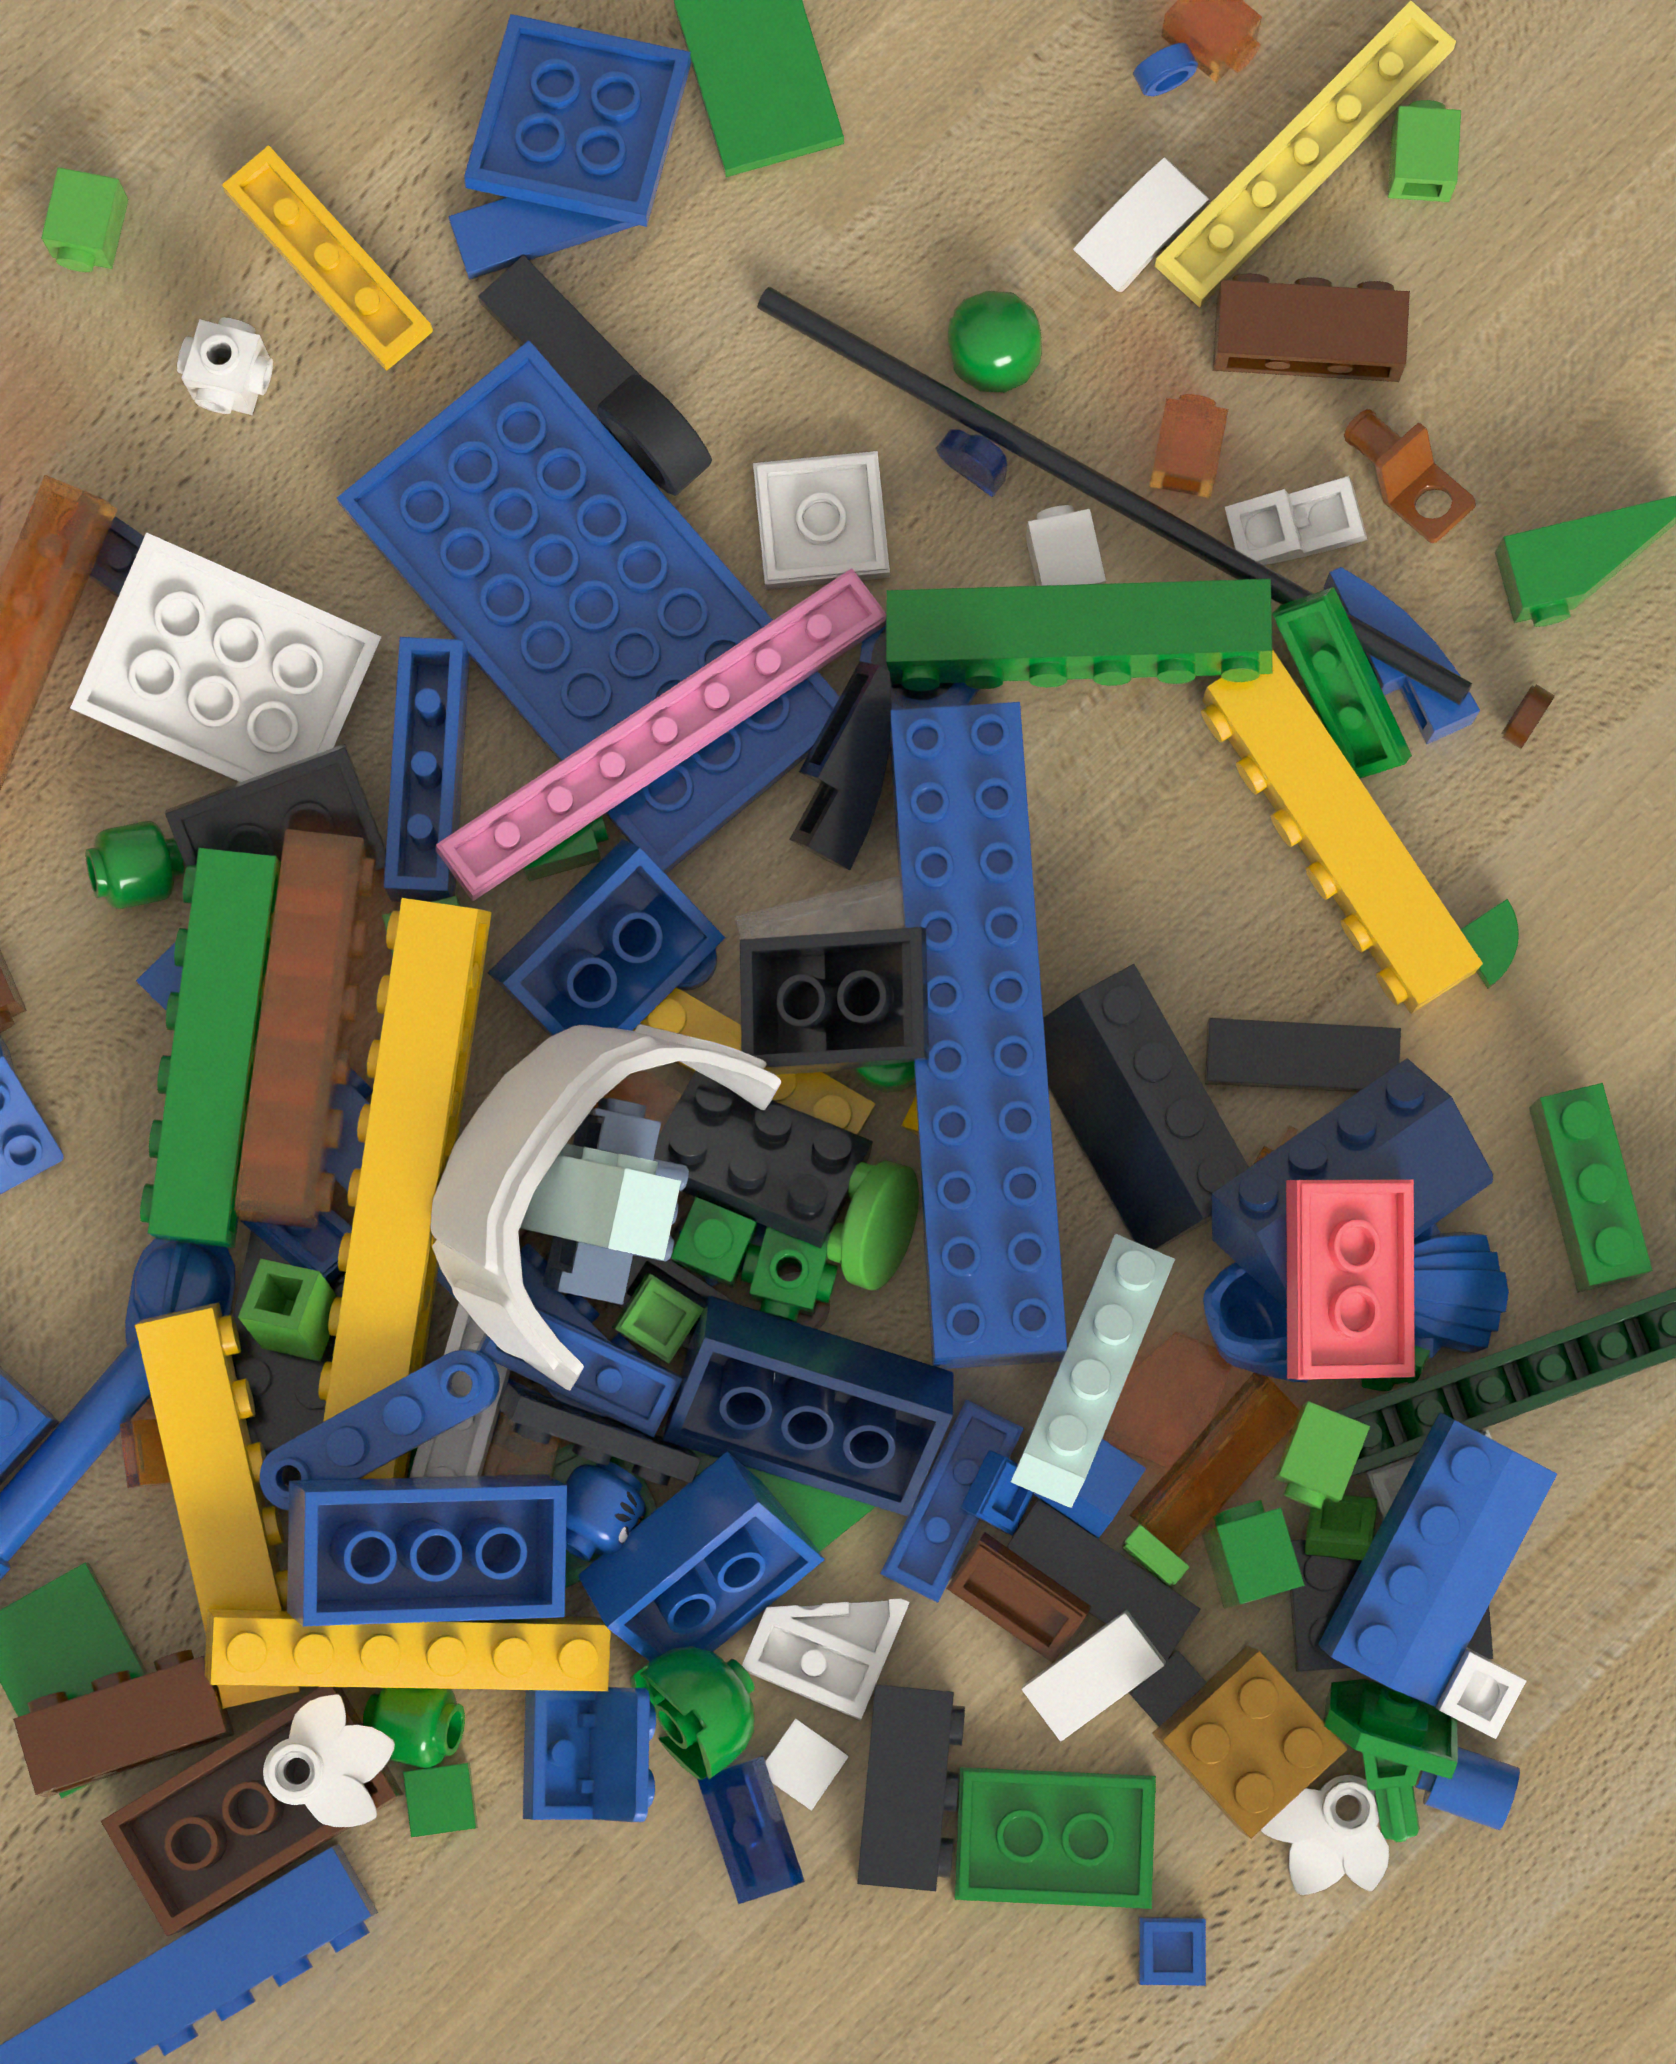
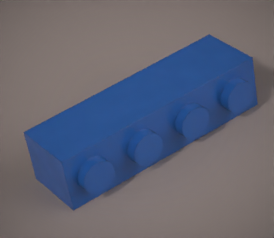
[384,637,470,902]

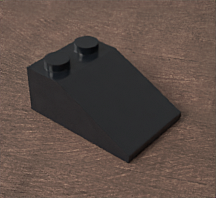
[740,927,929,1075]

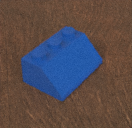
[487,839,726,1036]
[578,1451,825,1662]

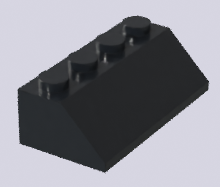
[1043,964,1249,1251]

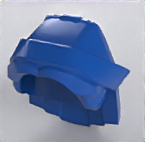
[1414,1224,1509,1358]
[1203,1262,1309,1383]

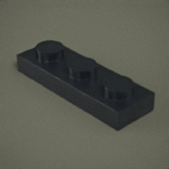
[499,1383,701,1486]

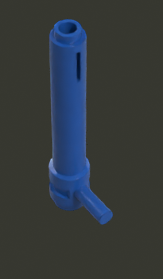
[0,1335,151,1580]

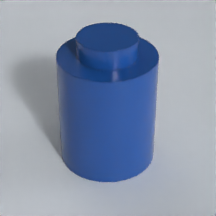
[1415,1747,1520,1830]

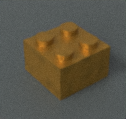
[1152,1645,1347,1839]

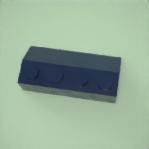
[1212,1058,1493,1309]
[663,1295,954,1516]

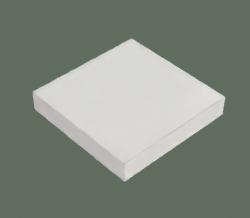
[753,451,890,590]

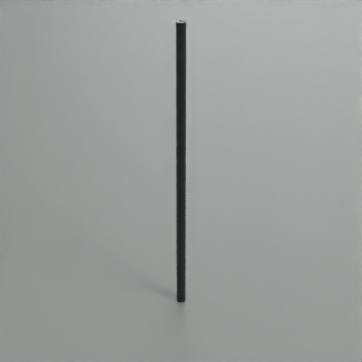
[757,287,1473,706]

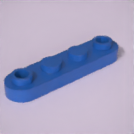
[260,1349,500,1510]

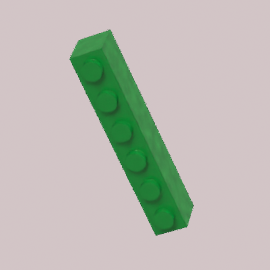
[886,579,1273,691]
[140,848,284,1248]

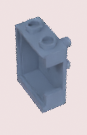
[543,1098,689,1304]

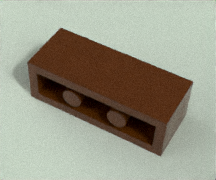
[1213,273,1410,382]
[13,1650,234,1798]

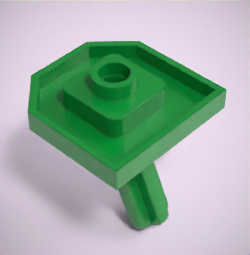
[1324,1679,1458,1842]

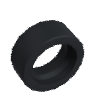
[597,374,712,496]

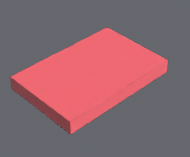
[1286,1180,1415,1380]

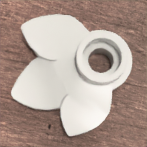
[263,1695,395,1827]
[1261,1775,1389,1895]

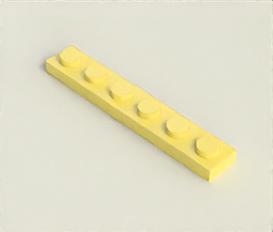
[1155,1,1456,308]

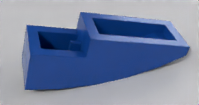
[1323,567,1480,745]

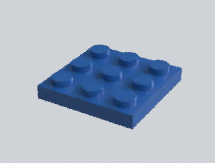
[464,14,691,227]

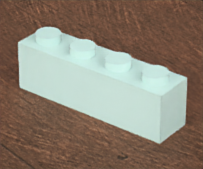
[520,1143,681,1260]
[1011,1234,1175,1508]

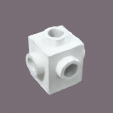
[177,317,273,415]

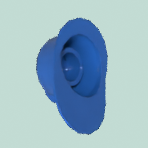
[125,1238,235,1345]

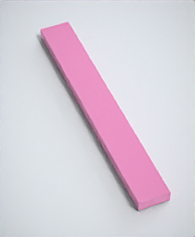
[436,568,886,901]

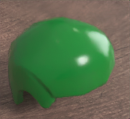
[948,291,1042,393]

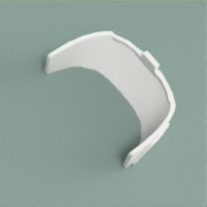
[430,1024,781,1390]

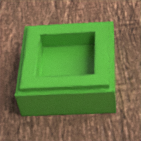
[612,1273,704,1364]
[1305,1495,1377,1560]
[1122,1524,1189,1586]

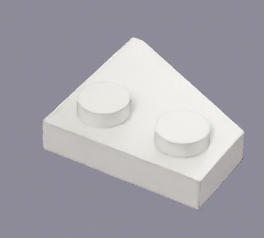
[742,1598,910,1720]

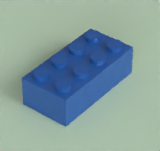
[287,1474,567,1626]

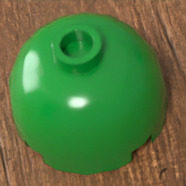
[630,1646,755,1780]

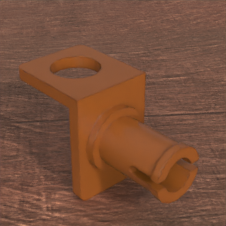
[1344,409,1476,543]

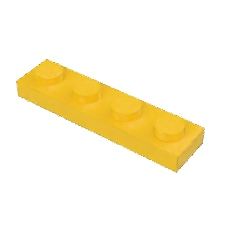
[222,145,433,371]
[632,987,876,1135]

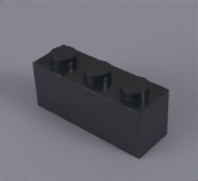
[857,1684,965,1892]

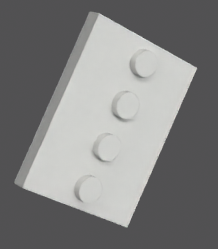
[70,533,381,782]

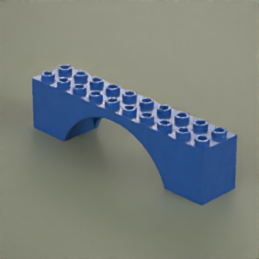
[890,702,1067,1369]

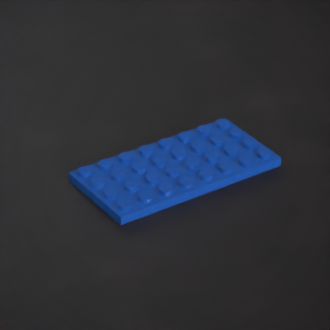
[337,341,840,874]

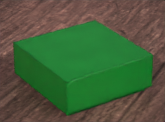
[403,1763,478,1838]

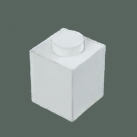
[1026,505,1106,586]

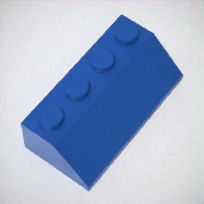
[1318,1412,1557,1707]

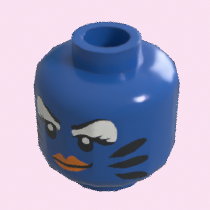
[565,1462,646,1561]

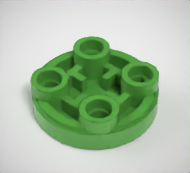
[827,1160,919,1290]

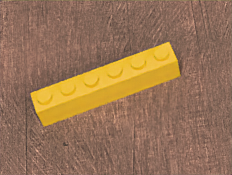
[1201,649,1483,1014]
[135,1302,302,1709]
[204,1609,611,1691]

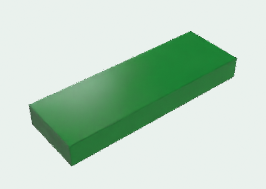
[1272,587,1412,779]

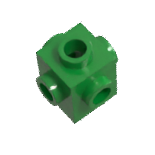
[741,1227,838,1322]

